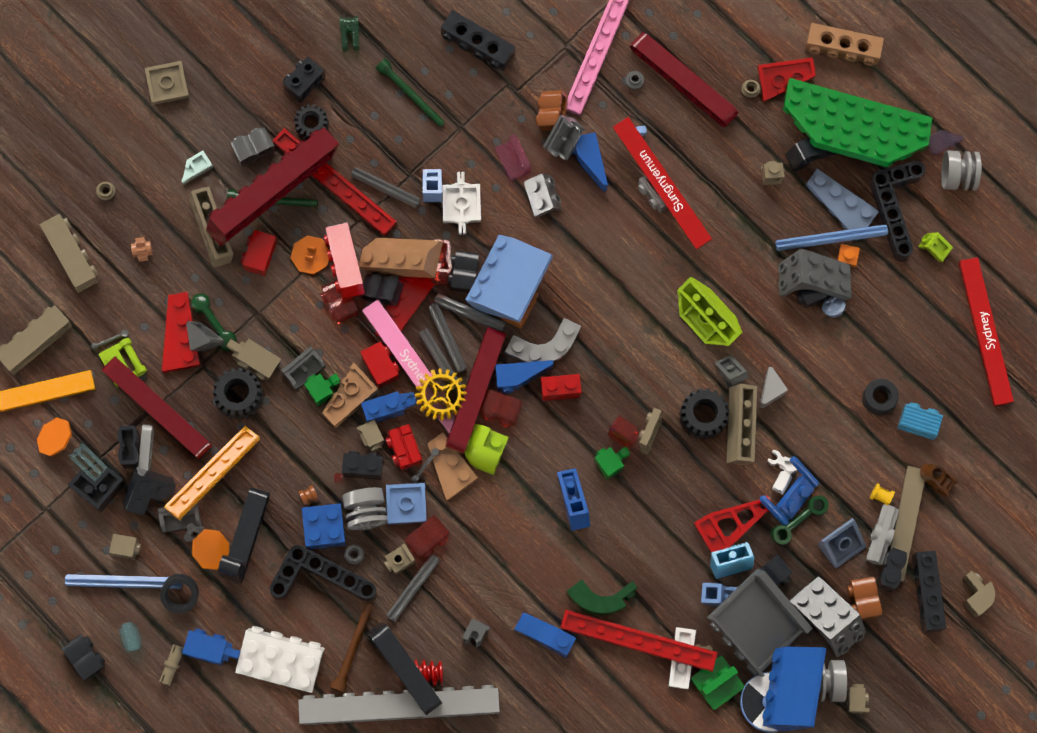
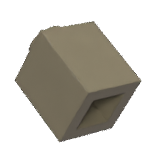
[109,534,141,560]

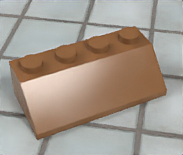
[359,238,443,278]

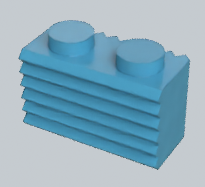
[897,402,943,440]
[710,542,754,579]

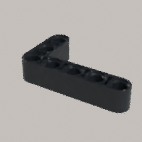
[870,161,925,262]
[218,487,270,584]
[270,545,377,602]
[366,622,443,715]

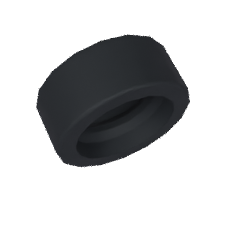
[160,574,199,613]

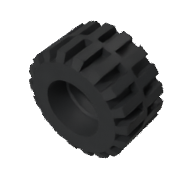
[212,368,263,420]
[679,388,730,440]

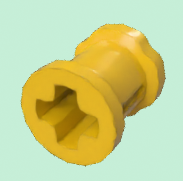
[869,483,895,505]

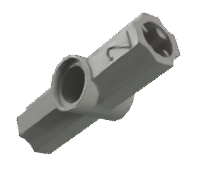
[866,505,899,566]

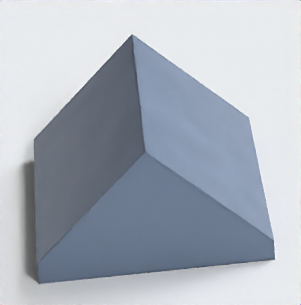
[817,518,867,569]

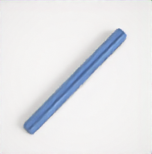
[775,225,888,251]
[65,574,183,589]

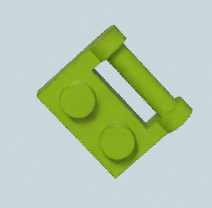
[99,338,147,388]

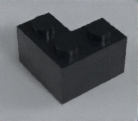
[68,467,126,513]
[123,467,176,516]

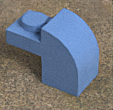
[423,169,442,202]
[701,583,738,607]

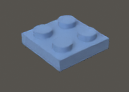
[386,483,427,525]

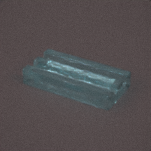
[69,442,108,482]

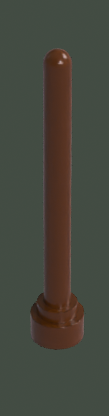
[330,602,373,693]

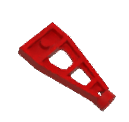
[694,495,771,553]

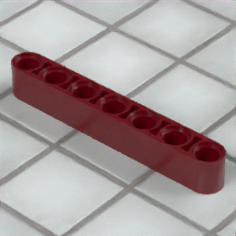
[629,32,738,127]
[445,327,506,454]
[101,356,213,460]

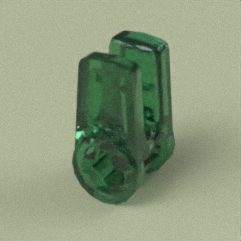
[340,16,359,52]

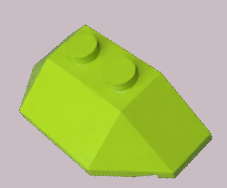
[677,277,743,346]

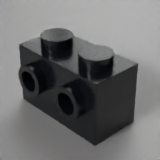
[283,56,325,103]
[342,451,383,480]

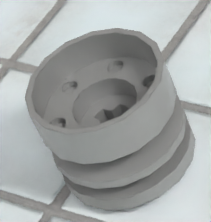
[941,150,982,191]
[342,487,388,530]
[819,660,847,702]

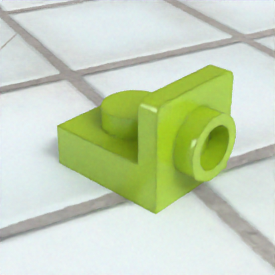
[918,232,953,262]

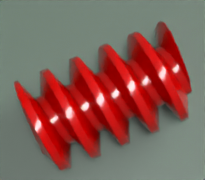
[403,660,443,686]

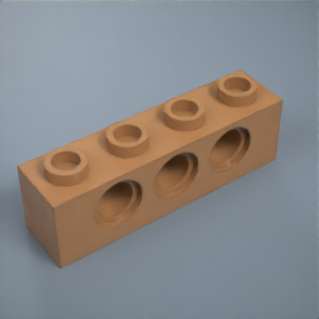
[805,23,884,66]

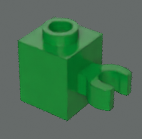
[304,373,341,407]
[594,447,631,480]

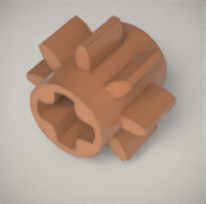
[131,237,153,262]

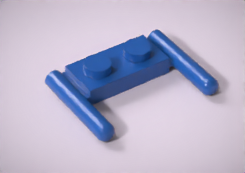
[760,456,819,526]

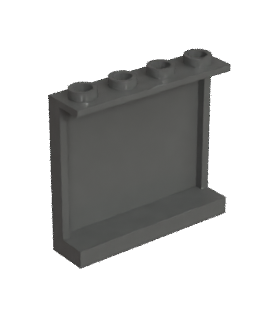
[707,569,813,677]

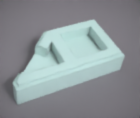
[182,151,213,185]

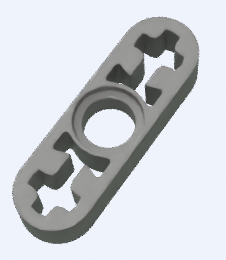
[138,424,154,471]

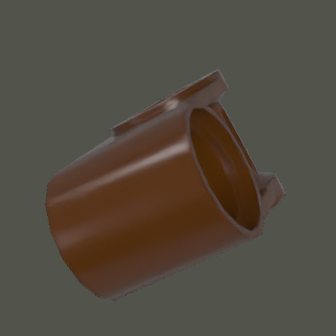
[920,464,958,498]

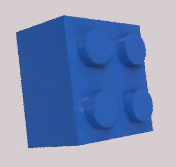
[302,503,346,550]

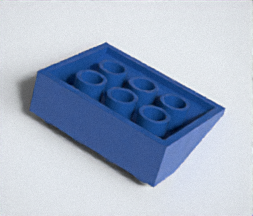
[762,647,826,732]

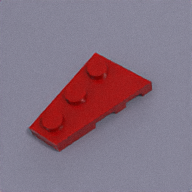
[757,58,816,102]

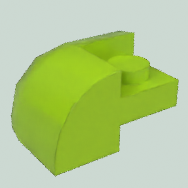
[464,424,509,475]

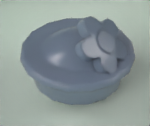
[822,297,846,318]

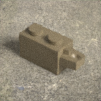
[226,338,281,381]

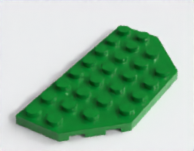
[783,78,932,167]

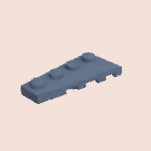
[806,169,879,242]

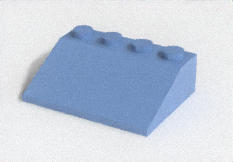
[466,235,553,322]

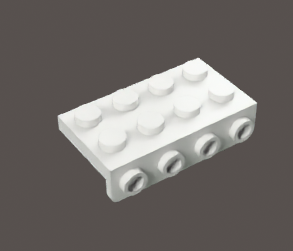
[235,626,325,693]

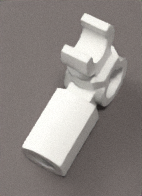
[767,450,797,495]

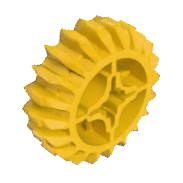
[415,368,467,421]

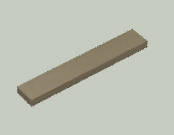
[889,466,925,583]

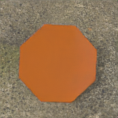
[290,236,329,275]
[37,418,72,457]
[192,529,230,570]

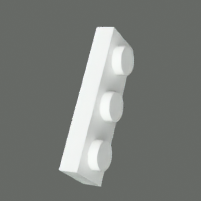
[668,627,696,690]

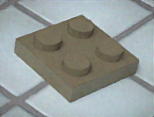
[145,61,189,105]
[638,408,662,455]

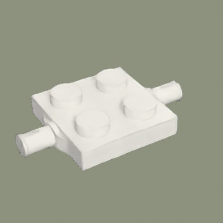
[442,172,481,235]

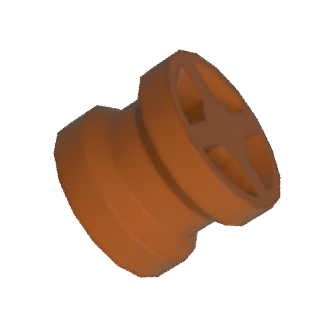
[298,485,320,507]

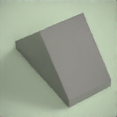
[759,367,788,408]

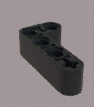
[785,138,838,172]

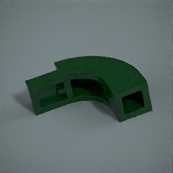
[566,579,637,616]

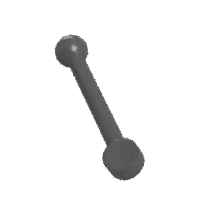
[91,330,129,350]
[412,448,440,482]

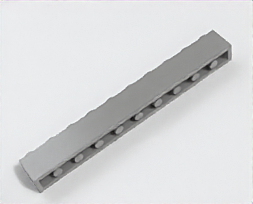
[299,685,499,725]

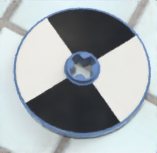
[740,673,778,732]

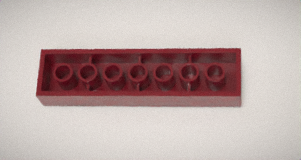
[206,127,339,247]

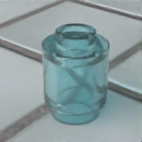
[118,622,142,652]

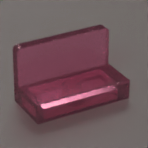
[495,134,531,181]

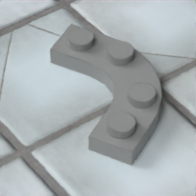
[505,318,581,362]

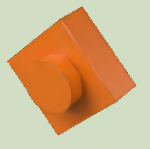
[838,244,860,267]

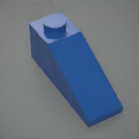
[572,132,608,191]
[495,360,553,394]
[557,468,590,531]
[514,612,576,658]

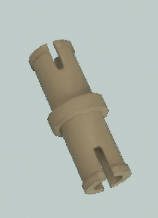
[159,644,183,686]

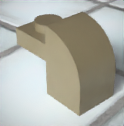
[962,571,995,618]

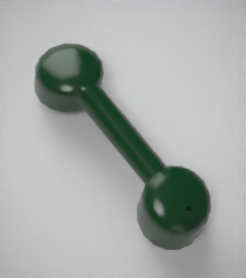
[191,293,237,352]
[771,495,829,545]

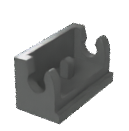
[543,115,585,160]
[281,346,326,390]
[158,503,202,533]
[462,618,490,647]

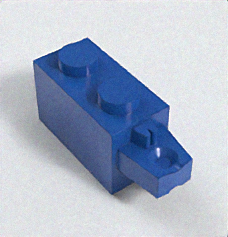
[361,392,417,423]
[182,628,241,666]

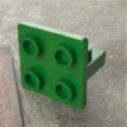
[691,656,744,710]

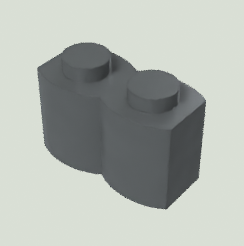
[231,127,275,167]

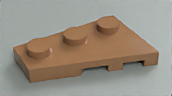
[322,362,379,428]
[427,432,478,502]

